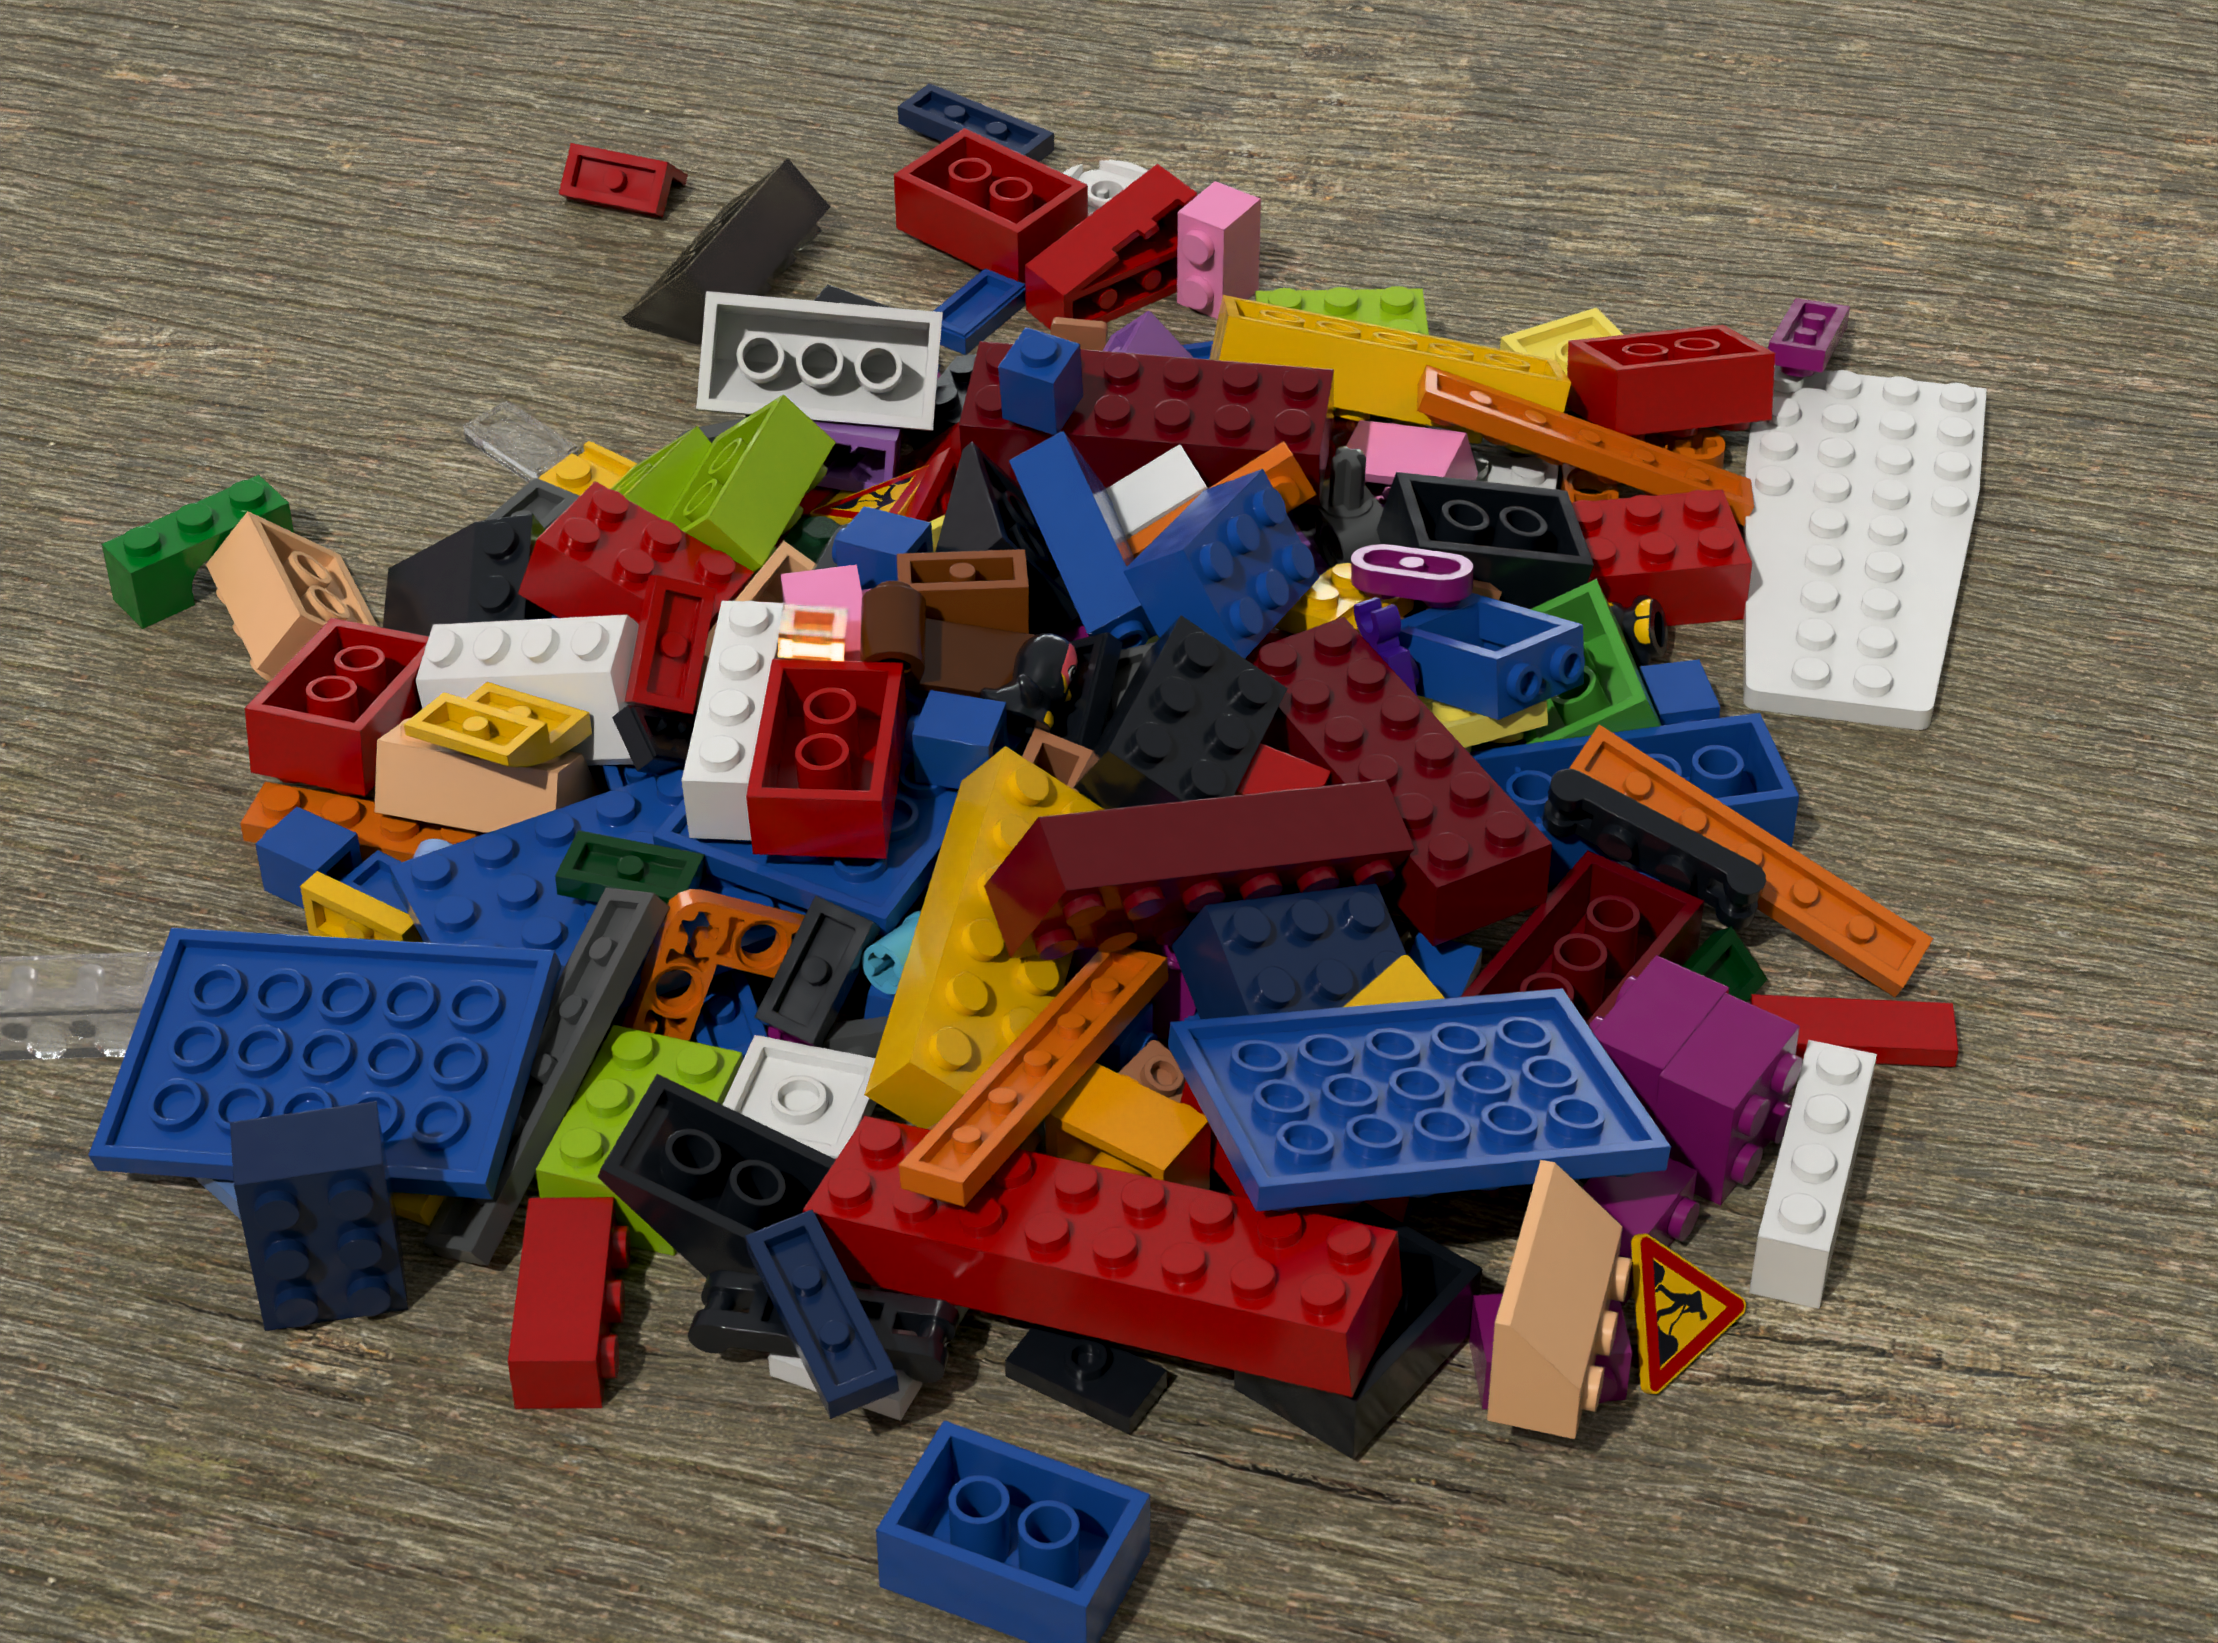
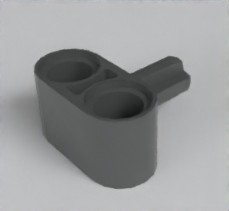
[1293,446,1384,568]

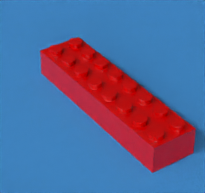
[803,1116,1403,1397]

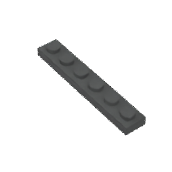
[423,888,670,1266]

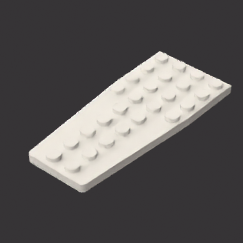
[1743,366,1987,730]

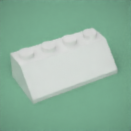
[696,291,943,431]
[415,615,654,766]

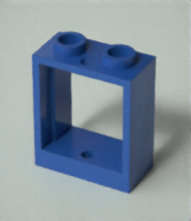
[1398,593,1585,720]

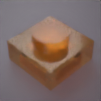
[778,604,848,661]

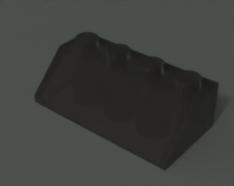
[622,158,831,345]

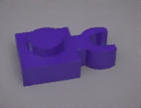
[1354,597,1419,696]

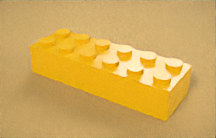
[1209,295,1571,455]
[864,746,1105,1129]

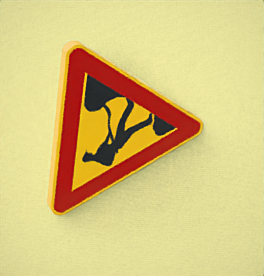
[810,465,929,526]
[1631,1234,1746,1394]

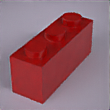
[508,1197,630,1409]

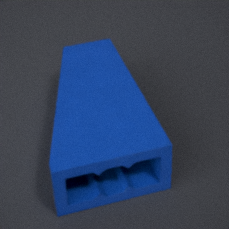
[1009,431,1157,650]

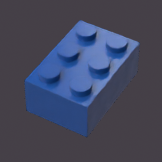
[1123,469,1320,659]
[876,1420,1150,1643]

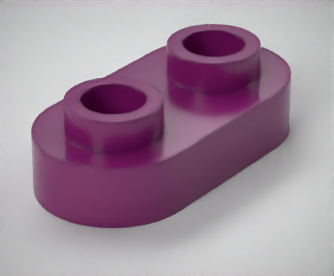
[1351,544,1473,608]

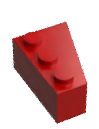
[1025,163,1197,330]

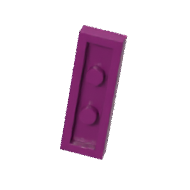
[1768,298,1850,377]

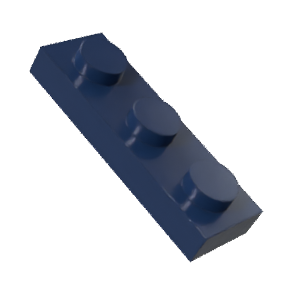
[898,83,1054,162]
[745,1209,899,1419]

